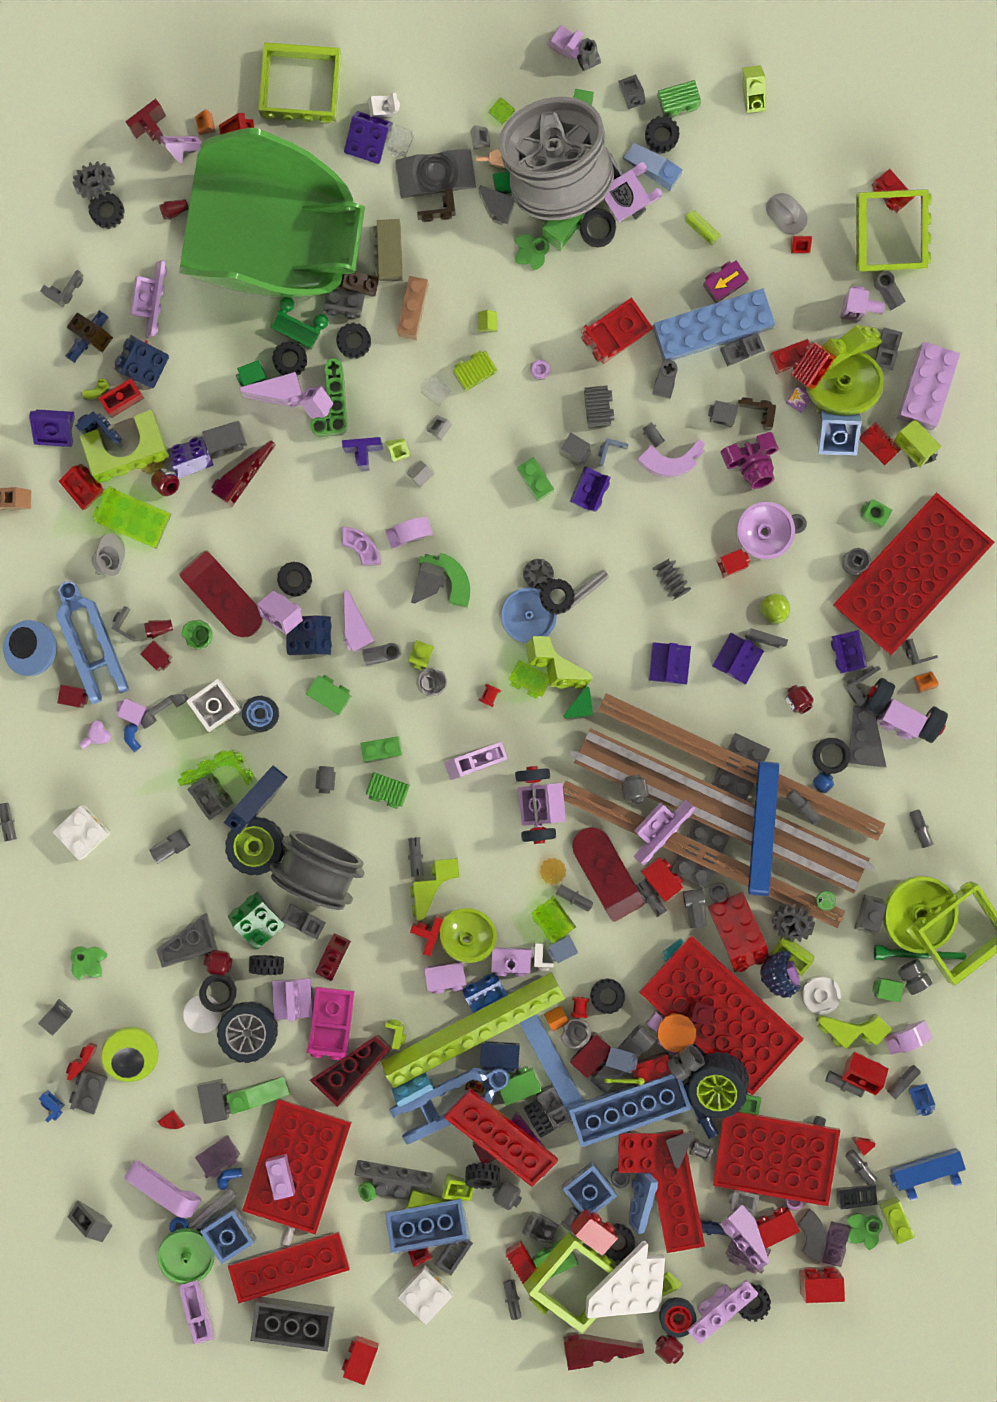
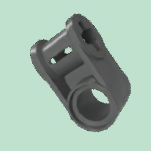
[652,360,678,399]

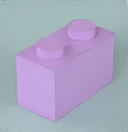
[256,591,303,634]
[424,961,466,994]
[265,1154,296,1201]

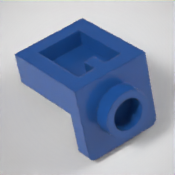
[908,1083,935,1116]
[39,1090,65,1122]

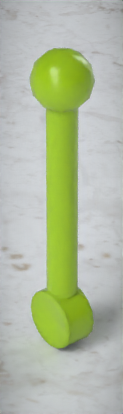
[604,1077,645,1085]

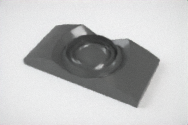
[396,149,476,199]

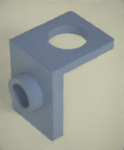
[598,438,629,466]

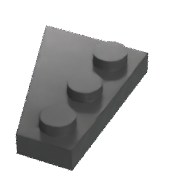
[849,706,887,767]

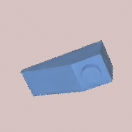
[623,143,683,191]

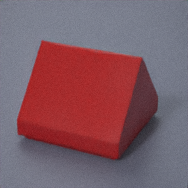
[791,236,812,253]
[853,1137,876,1156]
[408,1248,433,1267]

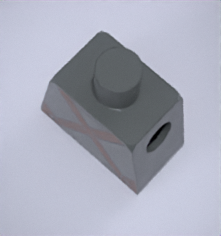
[855,894,886,934]

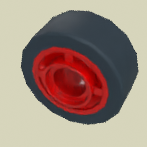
[659,1297,697,1337]

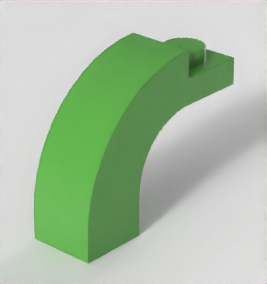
[418,553,470,608]

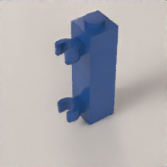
[889,1148,966,1201]

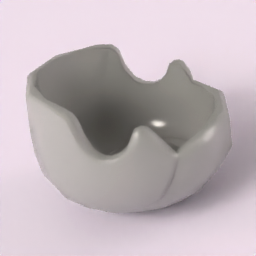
[416,667,447,697]
[561,1019,591,1049]

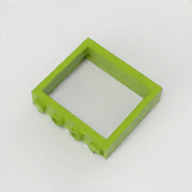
[259,42,341,124]
[856,189,932,272]
[911,881,997,986]
[523,1232,618,1334]

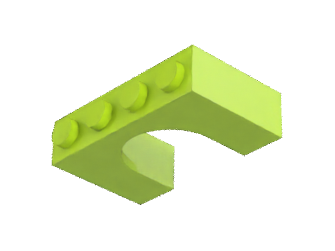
[80,409,169,483]

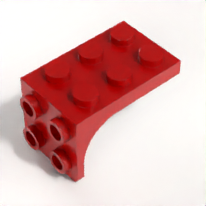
[581,297,653,364]
[707,892,769,972]

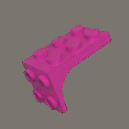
[306,987,355,1060]

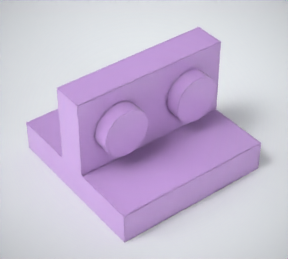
[272,978,313,1021]

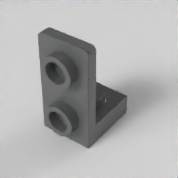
[40,270,84,307]
[844,665,881,706]

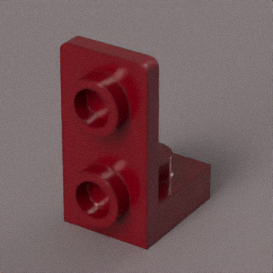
[315,933,351,981]

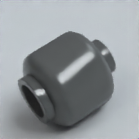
[621,775,649,804]
[492,1181,522,1210]

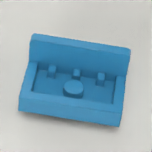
[391,1072,433,1108]

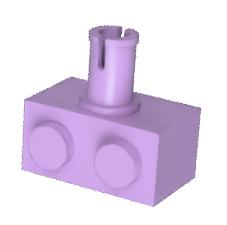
[840,286,885,322]
[491,947,531,977]

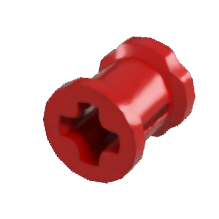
[478,683,501,707]
[571,996,589,1018]

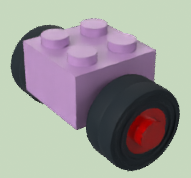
[865,678,948,743]

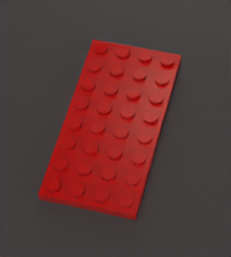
[833,492,995,656]
[639,935,804,1096]

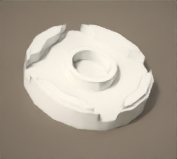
[802,976,841,1015]
[183,995,222,1033]

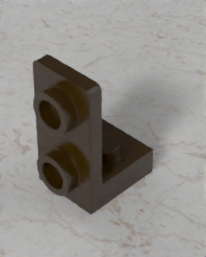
[417,188,456,222]
[336,271,379,297]
[67,313,113,353]
[736,397,776,431]

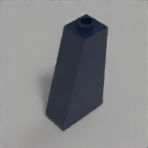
[224,765,288,834]

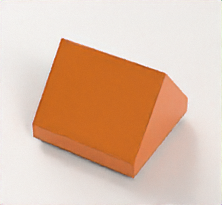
[195,109,216,135]
[914,671,939,693]
[544,1006,569,1032]

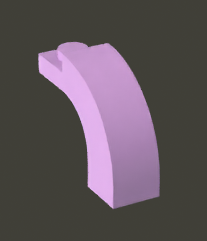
[637,439,705,477]

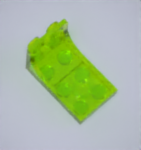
[93,486,172,549]
[177,749,255,786]

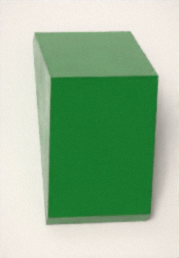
[563,686,593,719]

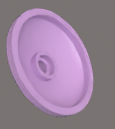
[737,502,795,559]

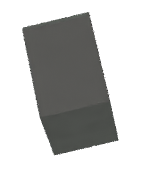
[665,1131,695,1169]

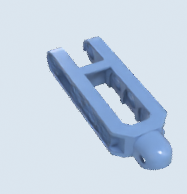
[56,581,129,704]
[389,1067,509,1145]

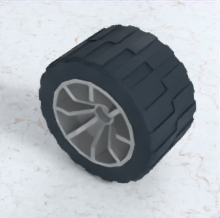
[217,1001,278,1063]

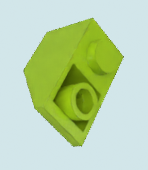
[742,65,766,113]

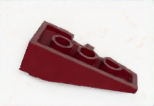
[211,440,276,507]
[563,1332,644,1371]

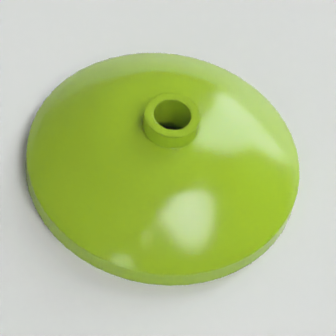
[439,908,497,963]

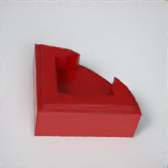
[157,1110,185,1129]

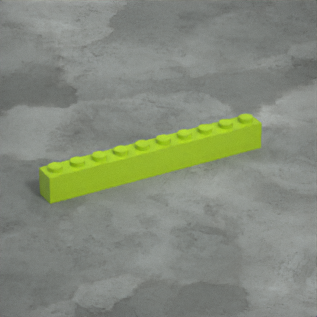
[381,972,565,1089]

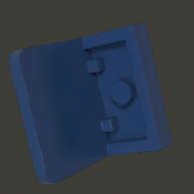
[114,335,169,388]
[75,411,123,448]
[286,615,332,655]

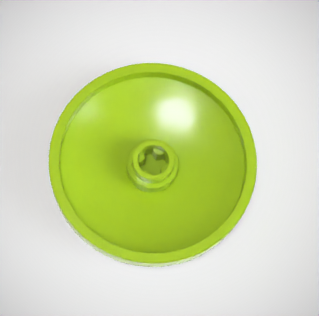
[806,352,884,416]
[883,876,959,953]

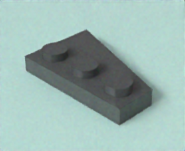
[156,913,218,968]

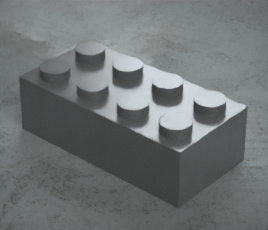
[250,1297,335,1352]

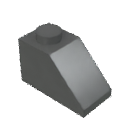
[479,185,516,225]
[411,562,447,604]
[68,1201,113,1242]

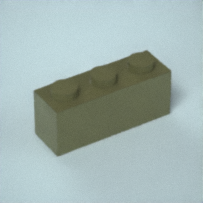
[373,219,403,281]

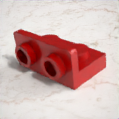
[872,168,915,213]
[59,464,106,510]

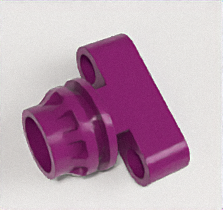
[720,432,779,489]

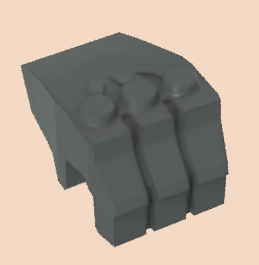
[522,1211,559,1244]

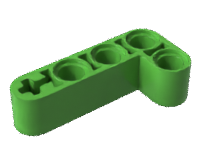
[310,358,348,437]

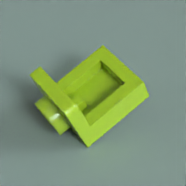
[384,1019,407,1050]

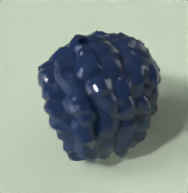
[760,951,801,998]

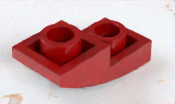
[66,1043,97,1081]

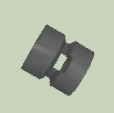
[841,548,871,575]
[897,959,933,995]
[667,1044,705,1081]

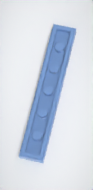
[520,1014,584,1118]

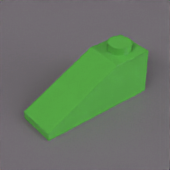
[226,1076,290,1114]

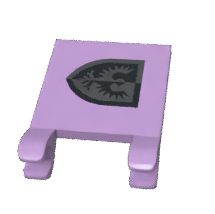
[604,162,662,223]

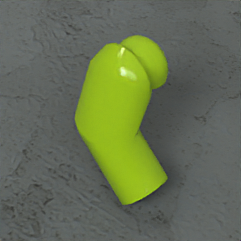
[83,378,109,399]

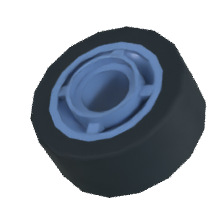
[242,695,279,732]

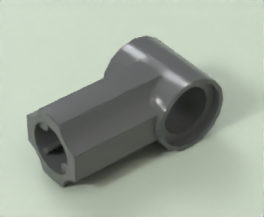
[577,38,601,71]
[874,271,906,311]
[362,643,402,666]
[149,829,191,864]
[683,889,707,928]

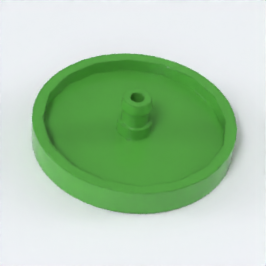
[158,1228,215,1284]

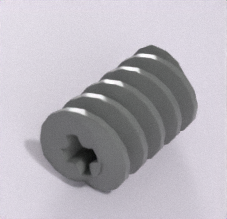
[652,558,691,601]

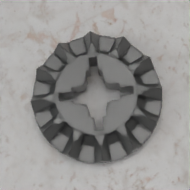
[523,559,554,589]

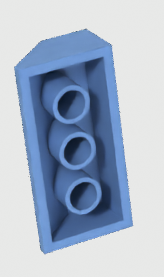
[385,1199,470,1254]

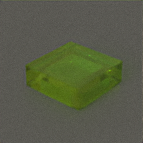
[489,97,515,125]

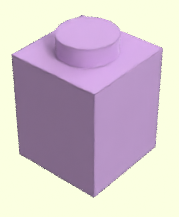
[299,386,334,419]
[117,698,149,726]

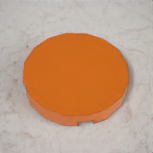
[657,1013,696,1053]

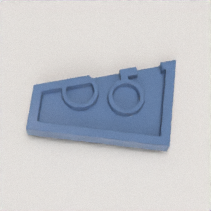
[629,1173,658,1234]

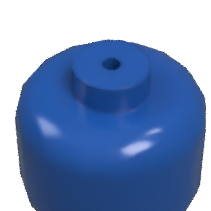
[813,772,834,793]

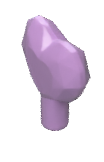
[79,721,111,749]

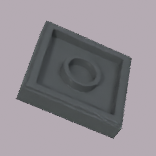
[745,628,788,649]

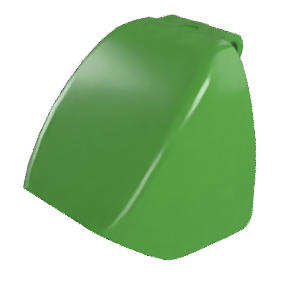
[179,128,365,298]

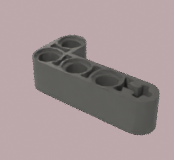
[590,1024,656,1093]

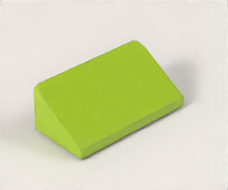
[685,210,721,245]
[771,935,815,976]

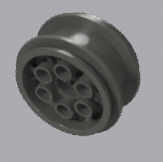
[270,831,365,910]

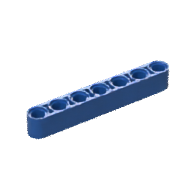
[748,761,779,896]

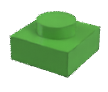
[739,1094,761,1115]

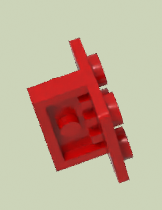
[617,1130,657,1173]

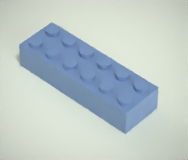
[653,288,775,362]
[567,1074,691,1147]

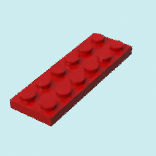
[444,1088,558,1187]
[652,1129,705,1253]
[228,1231,350,1304]

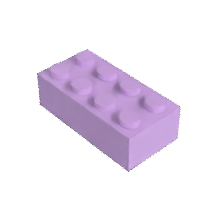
[897,342,960,430]

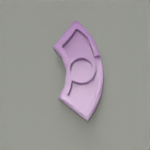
[342,527,381,565]

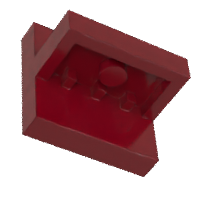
[125,98,166,144]

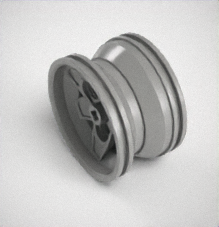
[499,97,614,220]

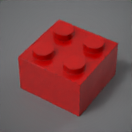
[800,1266,845,1303]

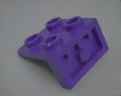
[344,111,393,164]

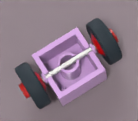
[515,766,566,844]

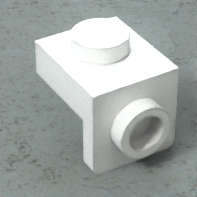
[368,93,400,117]
[531,942,554,971]

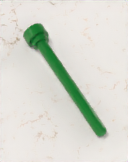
[873,945,967,960]

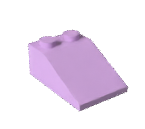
[240,372,303,407]

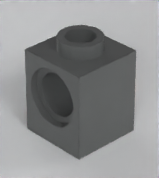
[708,400,738,427]

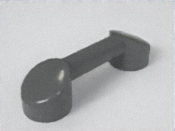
[141,694,189,729]

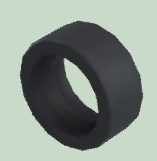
[580,208,616,248]
[812,738,851,774]
[199,974,237,1012]

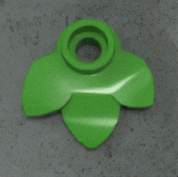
[514,234,549,270]
[71,946,107,980]
[847,1213,883,1250]

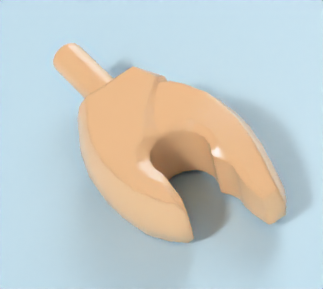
[476,149,507,169]

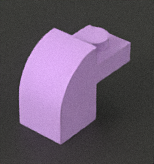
[547,25,583,59]
[386,516,433,549]
[884,1020,933,1055]

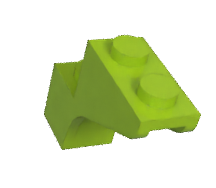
[822,325,882,369]
[526,636,592,689]
[410,858,460,921]
[816,1014,892,1049]

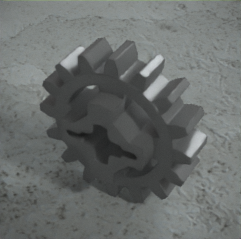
[72,161,115,200]
[772,904,815,942]

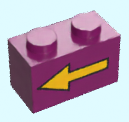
[703,260,749,303]

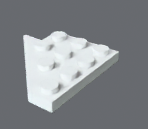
[585,1241,665,1318]

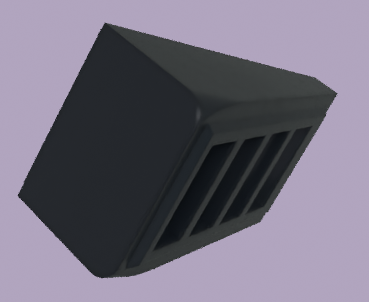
[837,1185,877,1210]

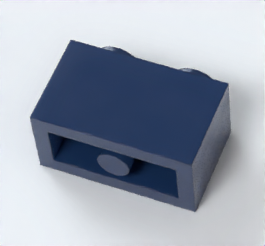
[480,1041,520,1072]

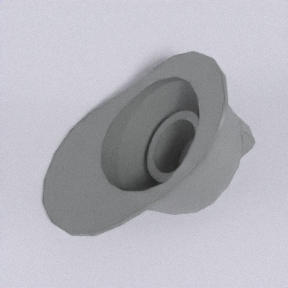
[766,193,807,234]
[92,533,125,576]

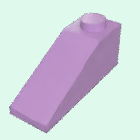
[344,590,375,652]
[444,741,508,780]

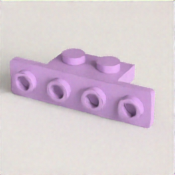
[130,260,167,338]
[634,800,695,865]
[688,1280,758,1344]

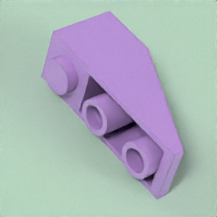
[720,1205,769,1270]

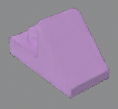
[160,136,202,165]

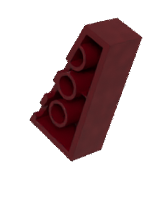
[309,1035,392,1107]

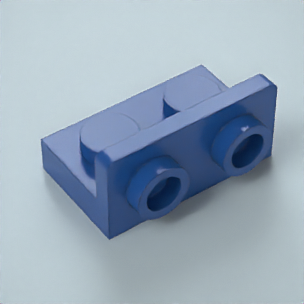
[462,972,508,1013]

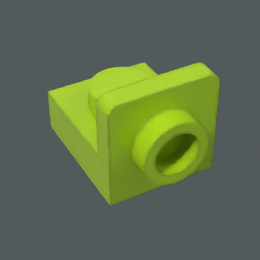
[408,640,434,670]

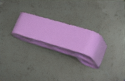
[124,1160,202,1218]

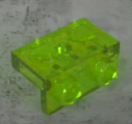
[508,660,549,699]
[531,896,576,944]

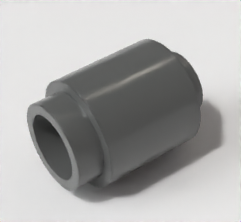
[315,766,336,794]

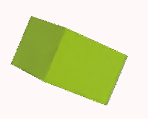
[441,1174,474,1201]

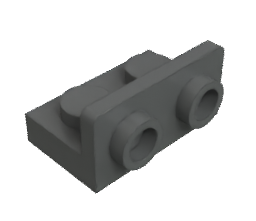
[322,289,365,319]
[187,773,233,820]
[69,1069,108,1114]

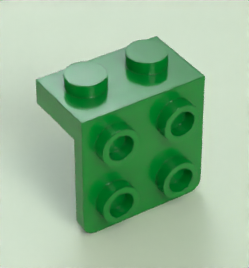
[228,892,284,949]

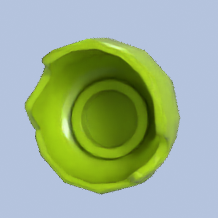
[761,593,790,624]

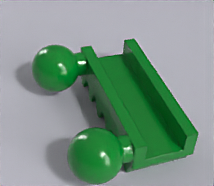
[270,297,329,350]

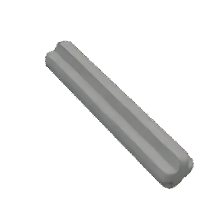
[566,570,609,612]
[188,1188,237,1230]

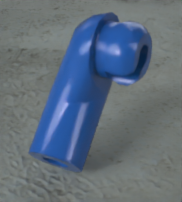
[124,723,142,753]
[216,1168,242,1190]

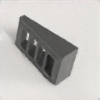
[434,1240,473,1276]

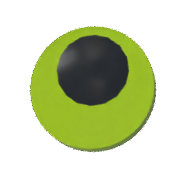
[102,1027,158,1082]

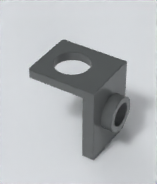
[111,606,136,641]
[905,638,938,665]
[38,999,73,1036]

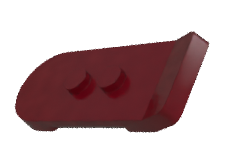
[179,550,263,638]
[572,827,645,922]

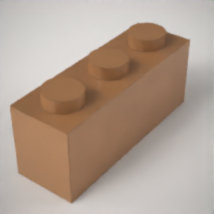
[397,276,429,340]

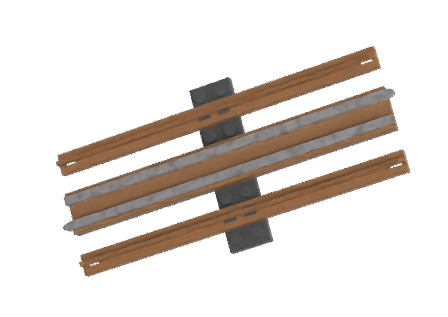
[563,693,886,928]

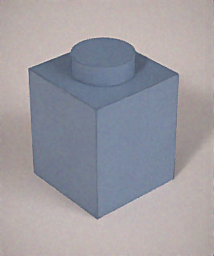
[547,934,578,963]
[606,1047,638,1074]

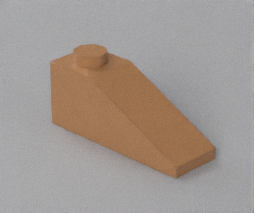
[0,487,31,510]

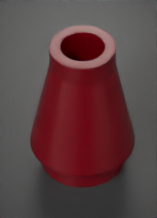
[159,199,189,220]
[144,619,173,639]

